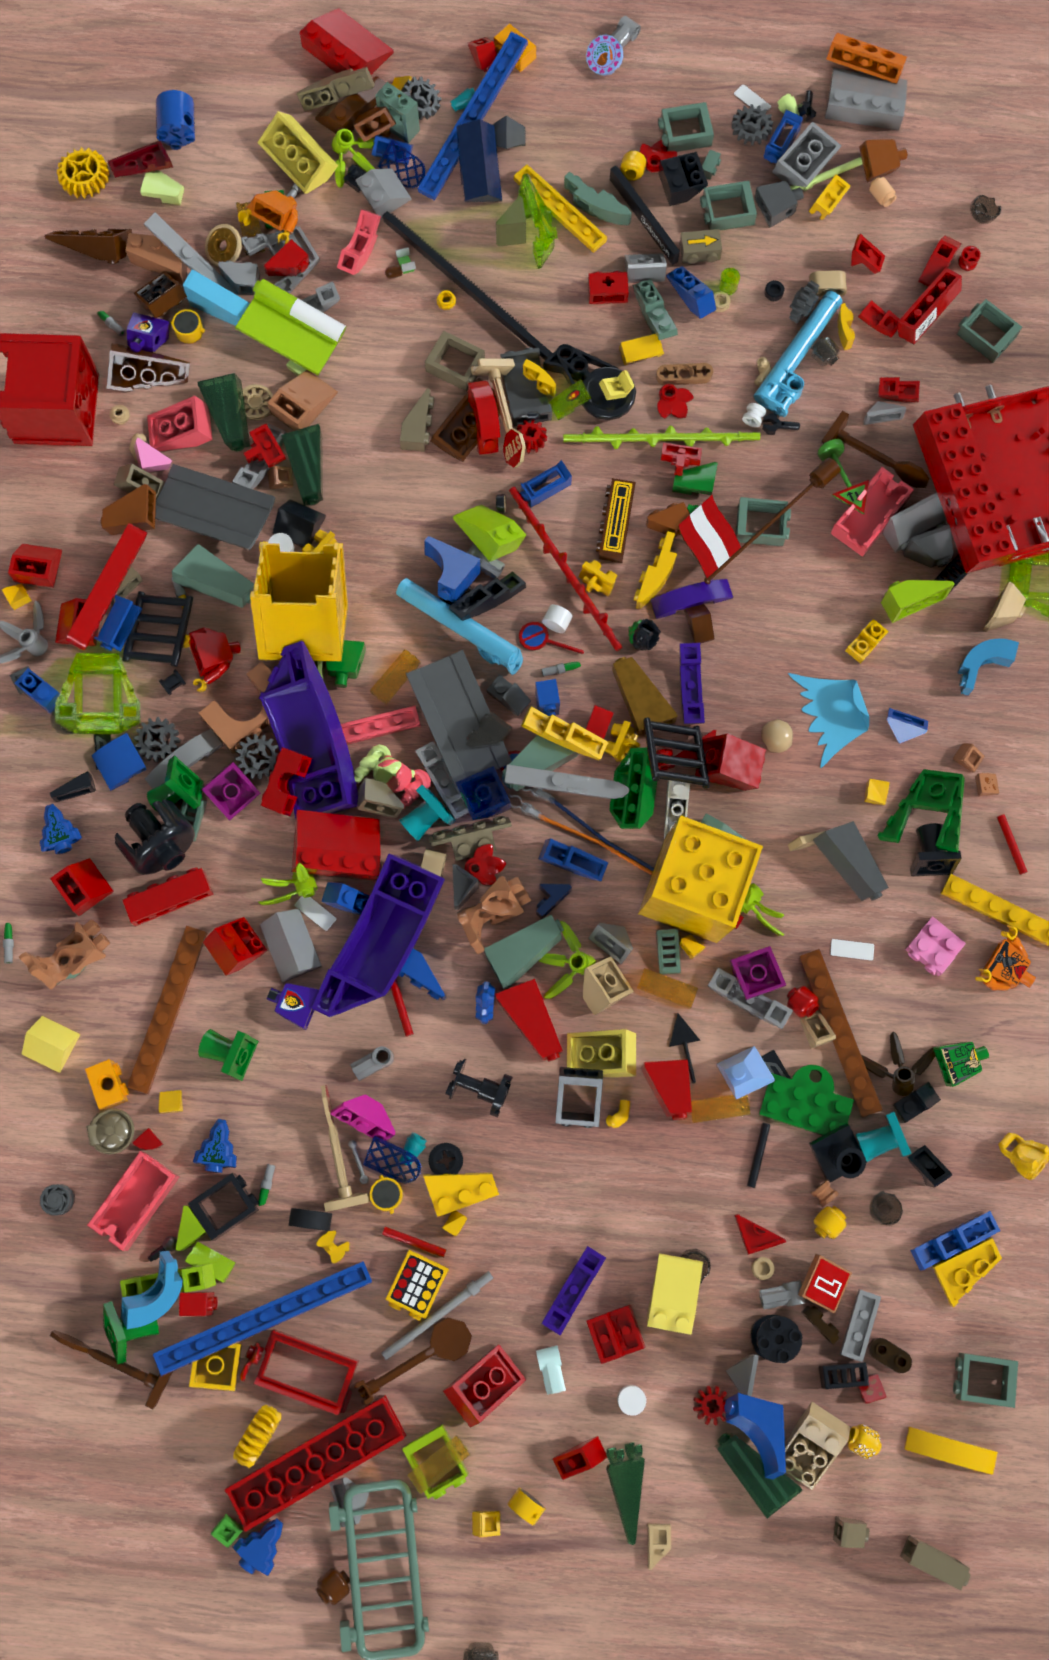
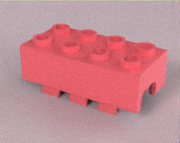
[831,467,914,557]
[87,1151,180,1251]

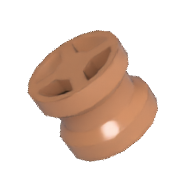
[811,1180,839,1207]

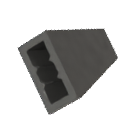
[813,821,889,901]

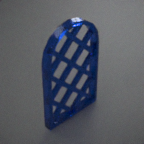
[377,139,425,188]
[363,1136,421,1183]

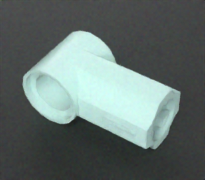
[536,1345,566,1395]

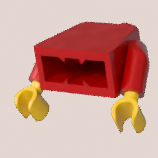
[183,627,241,692]

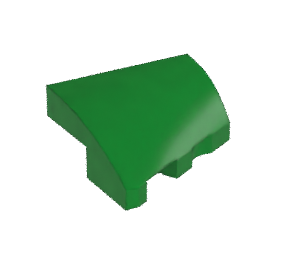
[672,462,718,495]

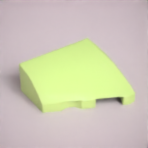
[140,170,184,206]

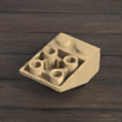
[785,1402,850,1490]

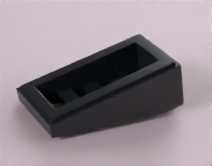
[934,554,968,595]
[50,771,96,802]
[819,1362,869,1390]

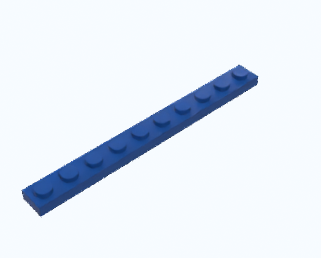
[418,32,528,201]
[153,1261,372,1376]

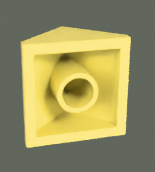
[22,1016,81,1073]

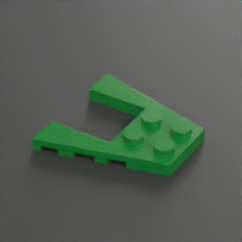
[877,769,965,853]

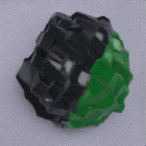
[628,619,661,651]

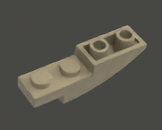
[297,67,375,111]

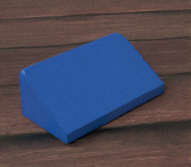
[371,135,413,165]

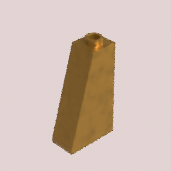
[612,657,678,735]

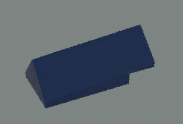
[456,119,502,202]

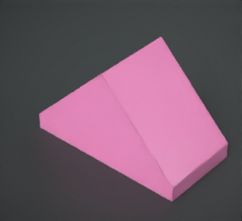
[134,438,172,472]

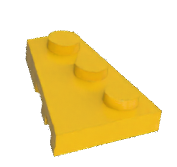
[423,1172,499,1217]
[932,1237,1002,1308]

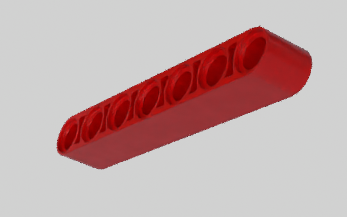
[65,523,148,651]

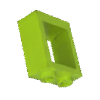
[402,1424,469,1500]

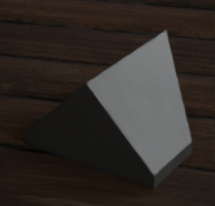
[492,115,526,149]
[453,864,479,910]

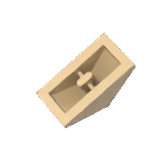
[800,1011,836,1049]

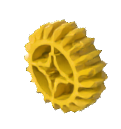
[57,147,109,199]
[233,1405,281,1468]

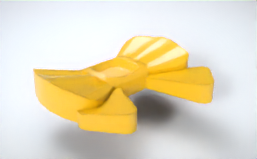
[316,1231,349,1264]

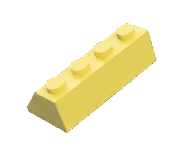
[257,111,338,194]

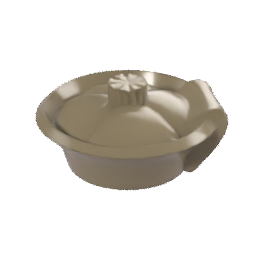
[86,1108,134,1154]

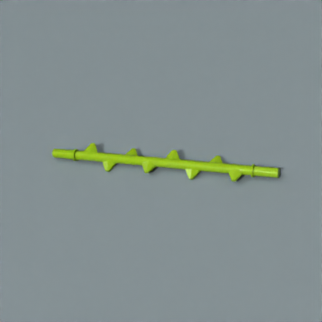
[563,426,760,449]

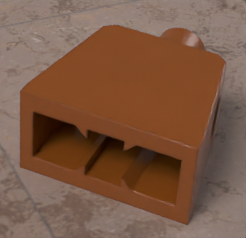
[859,139,908,183]

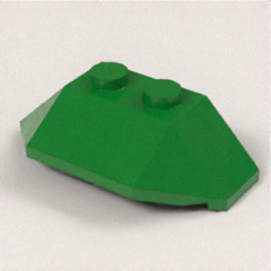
[609,747,657,829]

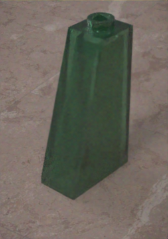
[198,373,250,451]
[281,424,323,506]
[715,1433,803,1519]

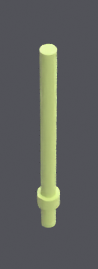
[790,157,863,191]

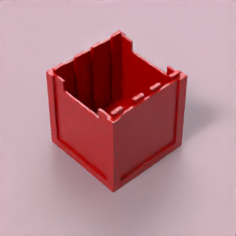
[0,333,99,446]

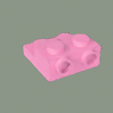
[905,916,966,976]

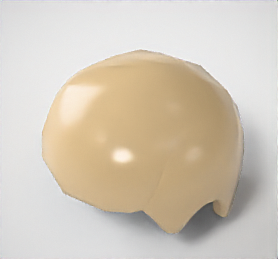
[761,719,793,753]

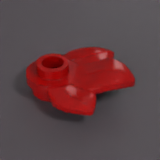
[639,140,677,173]
[657,384,694,419]
[464,844,506,885]
[240,1342,264,1381]

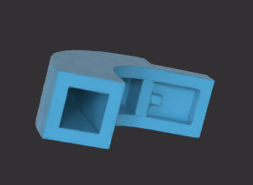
[957,638,1019,696]
[121,1251,183,1329]

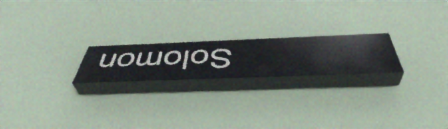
[610,166,680,265]

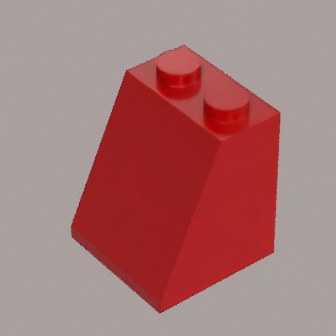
[695,733,766,791]
[641,1059,692,1120]

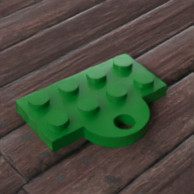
[758,1065,854,1136]

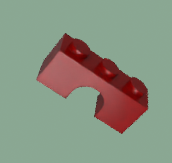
[260,747,312,816]

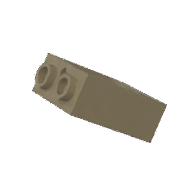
[425,331,485,391]
[900,1535,970,1590]

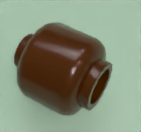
[315,1568,350,1605]

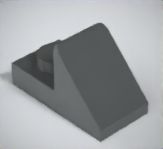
[486,675,531,716]

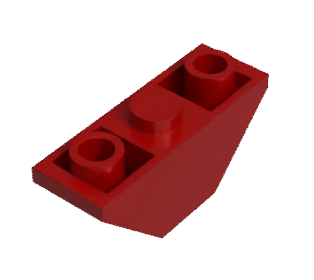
[918,235,962,287]

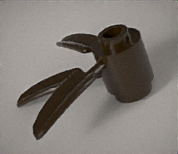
[861,1032,936,1096]

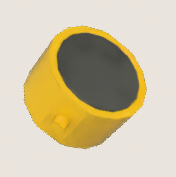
[171,309,205,344]
[370,1175,404,1214]
[507,1487,546,1526]

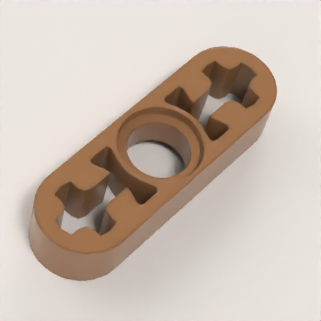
[656,363,713,385]

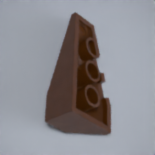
[315,76,386,134]
[45,229,132,264]
[107,343,190,392]

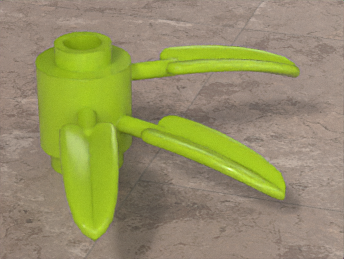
[331,129,375,188]
[258,863,318,905]
[740,883,784,936]
[539,921,596,999]

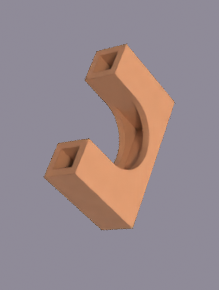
[199,662,271,754]

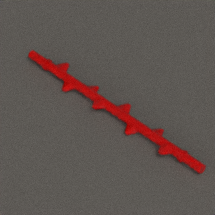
[509,486,623,652]

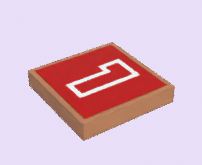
[798,1254,852,1314]

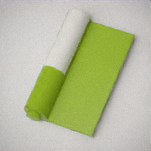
[235,279,347,376]

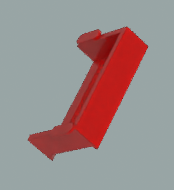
[253,1329,359,1415]

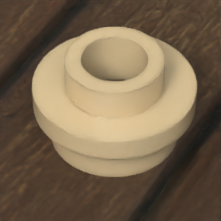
[110,405,130,425]

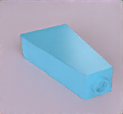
[183,270,250,326]

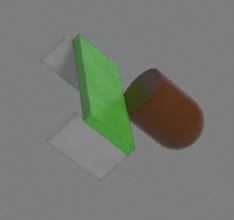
[385,247,416,279]

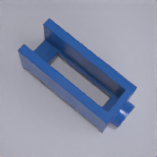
[763,110,803,164]
[520,460,572,508]
[95,595,142,652]

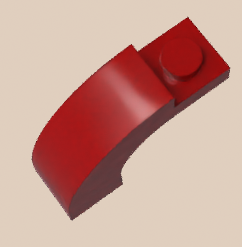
[468,380,500,455]

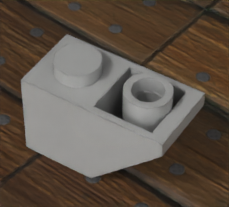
[218,261,260,295]

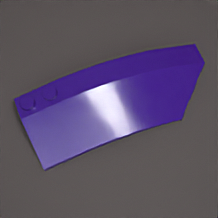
[258,641,358,819]
[312,853,445,1017]

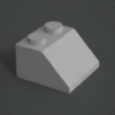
[356,168,411,220]

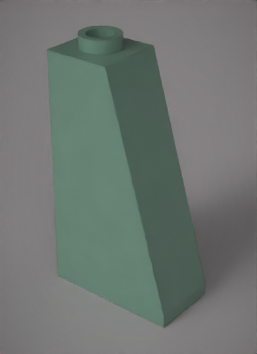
[172,544,254,608]
[501,735,579,791]
[484,915,563,990]

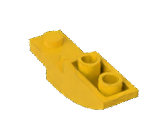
[634,531,677,609]

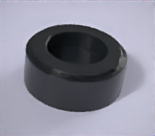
[764,280,785,301]
[496,494,506,514]

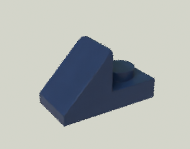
[536,884,572,919]

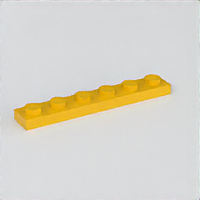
[513,164,607,253]
[941,874,1049,946]

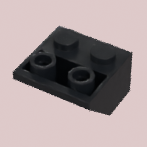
[659,151,708,206]

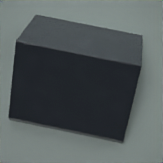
[272,499,326,547]

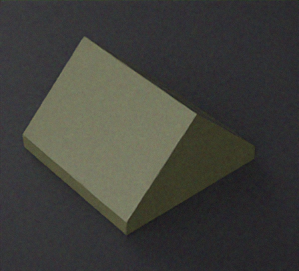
[496,196,526,246]

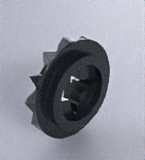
[428,1143,463,1175]

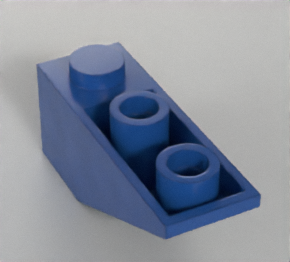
[666,266,716,319]
[398,948,446,1000]

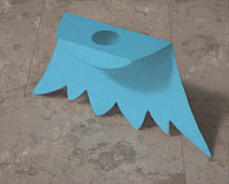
[788,673,869,768]

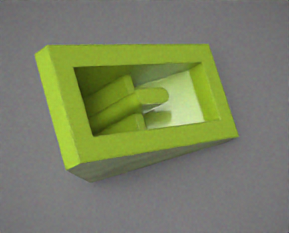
[176,1206,207,1251]

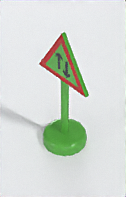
[817,439,869,514]

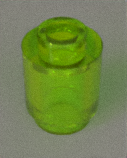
[719,268,740,295]

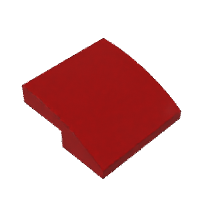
[586,1304,646,1364]

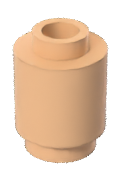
[869,177,897,207]

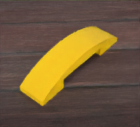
[904,1427,998,1475]

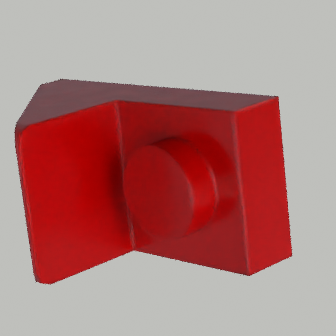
[851,234,885,274]

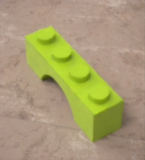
[120,1263,216,1297]

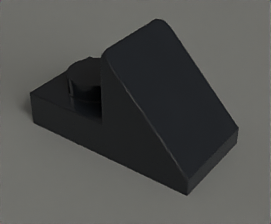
[893,1082,941,1123]
[908,1145,953,1188]

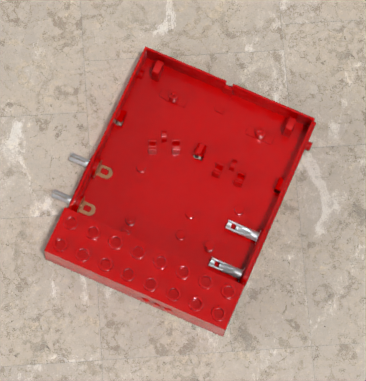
[913,385,1049,574]

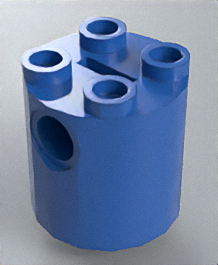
[156,90,195,150]

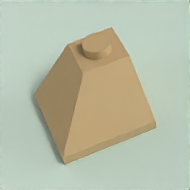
[983,582,1026,632]
[583,956,634,1016]

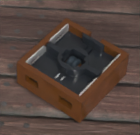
[134,271,187,319]

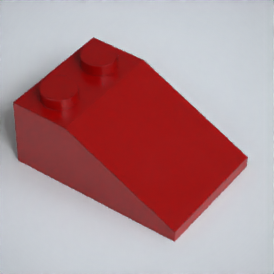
[443,1344,526,1428]

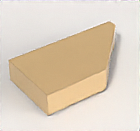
[788,831,825,851]
[648,1524,671,1570]

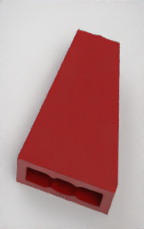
[495,979,563,1062]

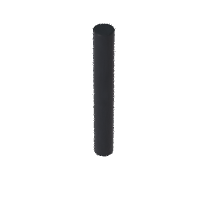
[747,1123,771,1188]

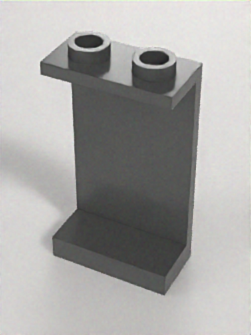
[500,348,552,427]

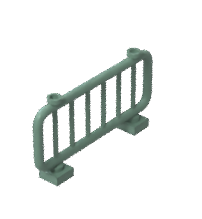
[329,1479,429,1660]

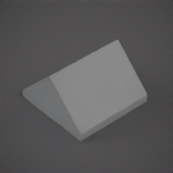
[625,253,667,283]

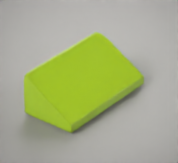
[185,1242,236,1283]

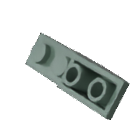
[564,171,632,226]
[633,279,678,340]

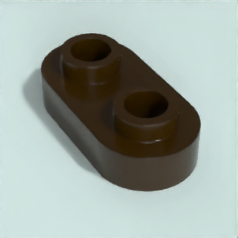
[802,1305,840,1345]
[869,1338,912,1373]

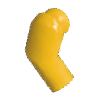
[606,1100,631,1128]

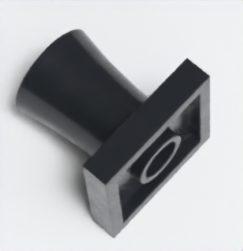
[910,823,962,876]
[809,1123,867,1182]

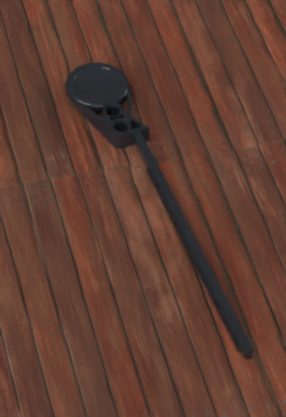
[383,211,636,420]

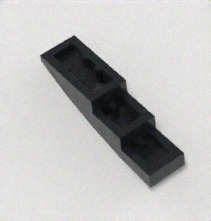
[449,571,526,621]

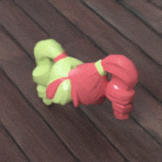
[354,744,431,809]

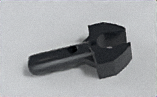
[798,90,816,122]
[762,413,800,435]

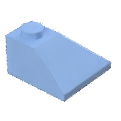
[716,1046,775,1099]

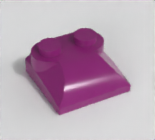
[201,762,261,821]
[730,946,786,1000]

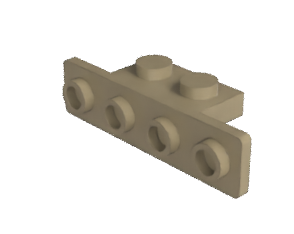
[428,816,512,861]

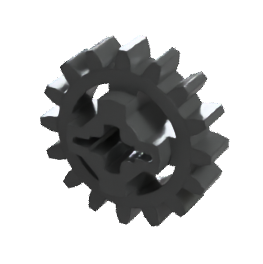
[400,76,442,120]
[731,104,773,146]
[789,280,820,323]
[134,717,181,762]
[234,734,278,779]

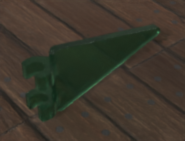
[606,1442,645,1545]

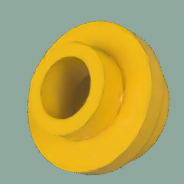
[437,290,456,310]

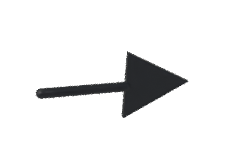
[669,1013,700,1084]

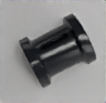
[159,669,186,696]

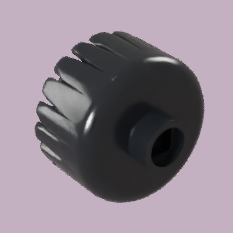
[115,800,195,875]

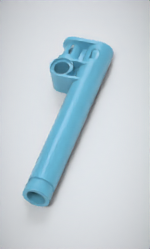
[754,291,842,417]
[396,578,523,675]

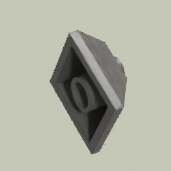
[903,525,954,568]

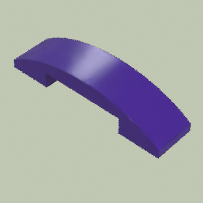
[650,579,733,619]
[679,643,705,724]
[541,1246,606,1335]

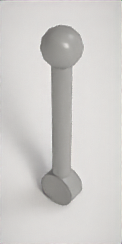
[348,1140,369,1184]

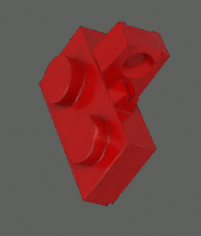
[243,423,286,468]
[661,442,702,476]

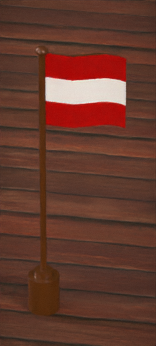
[678,457,841,584]

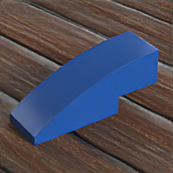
[538,838,608,882]

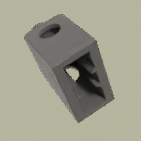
[754,181,804,228]

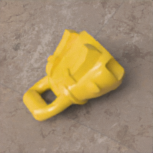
[998,1133,1049,1180]

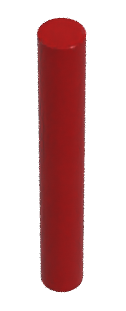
[997,814,1028,875]
[391,979,414,1037]
[382,1226,447,1258]

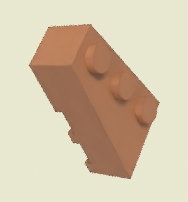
[126,233,188,285]

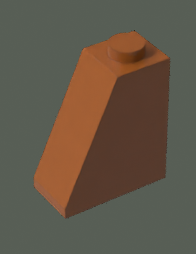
[101,484,156,535]

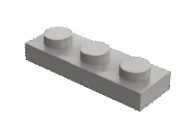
[840,1289,881,1362]

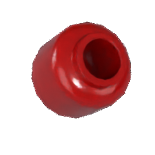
[787,986,819,1018]

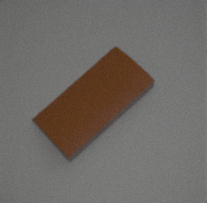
[430,378,510,462]

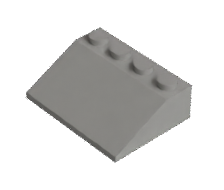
[825,68,907,131]

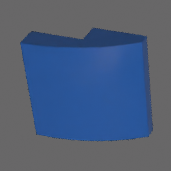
[91,733,147,791]

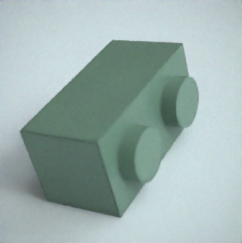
[702,150,722,180]

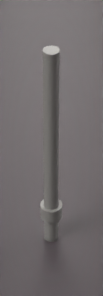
[381,1271,493,1360]

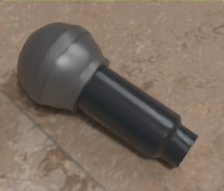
[148,1236,177,1262]

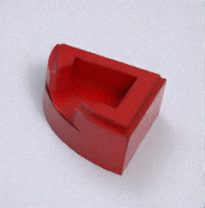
[132,1128,164,1150]

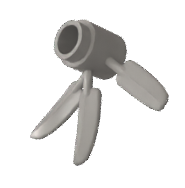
[0,601,48,664]

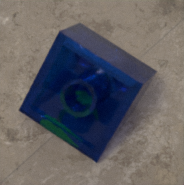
[456,766,511,820]

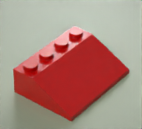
[299,8,394,75]
[291,810,381,881]

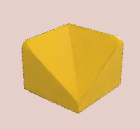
[1,584,32,610]
[864,779,890,805]
[679,934,706,959]
[442,1211,467,1237]

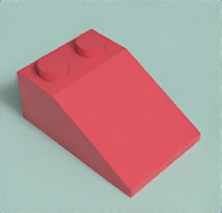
[147,396,213,451]

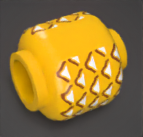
[847,1424,882,1459]

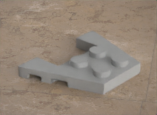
[241,226,320,293]

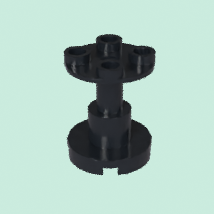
[445,1058,513,1118]
[750,1315,802,1363]

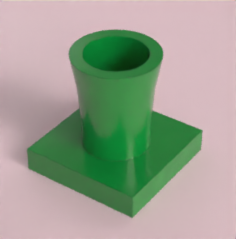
[147,755,204,811]
[198,1029,259,1081]
[103,1301,159,1365]

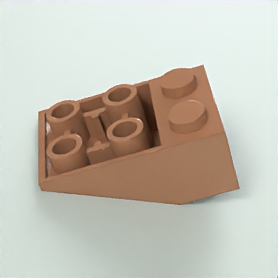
[267,370,338,435]

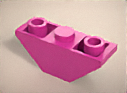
[330,1094,395,1144]

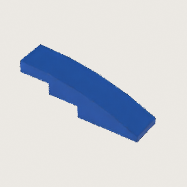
[910,1211,1000,1271]

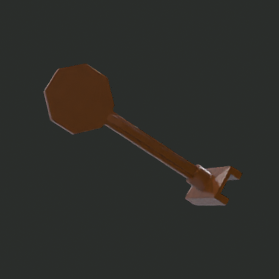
[821,411,930,488]
[353,1317,472,1405]
[50,1330,173,1410]

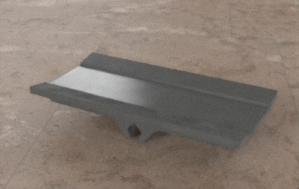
[155,464,276,550]
[406,650,512,787]

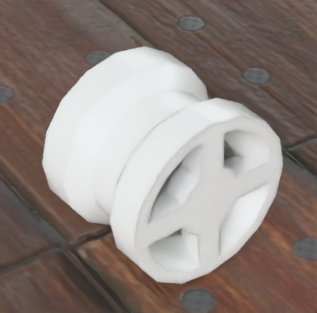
[742,403,766,427]

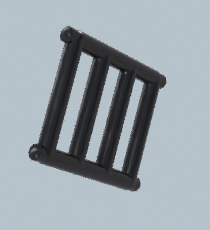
[122,591,193,667]
[643,717,710,789]

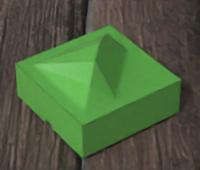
[211,1514,243,1548]

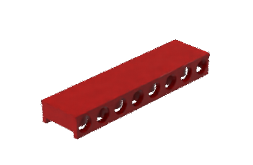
[224,1395,407,1532]

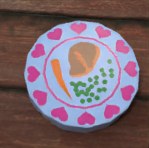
[586,35,623,76]

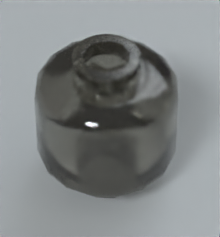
[811,337,840,367]
[463,1642,499,1660]

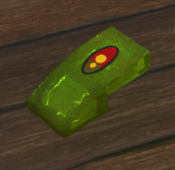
[549,380,591,421]

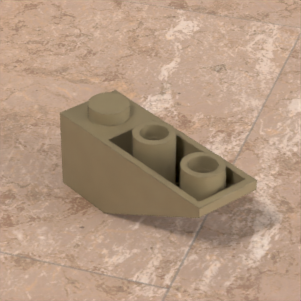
[400,388,434,452]

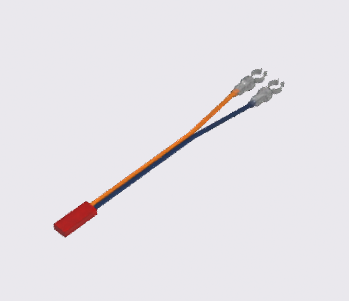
[507,788,744,929]

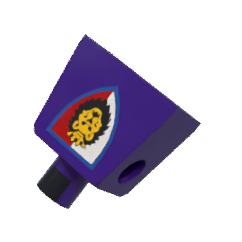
[127,312,169,352]
[267,983,319,1030]

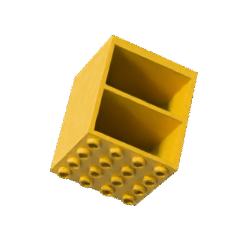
[638,815,763,943]

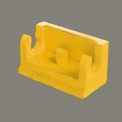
[808,174,851,220]
[619,334,664,365]

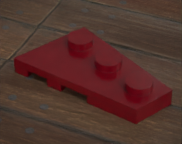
[107,141,173,178]

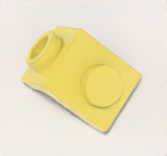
[599,370,634,400]

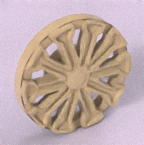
[237,384,273,420]

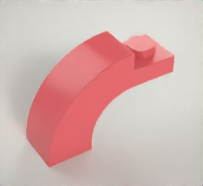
[337,209,381,275]

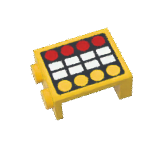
[386,1250,449,1321]

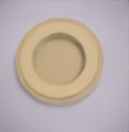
[714,291,730,312]
[751,1257,774,1280]

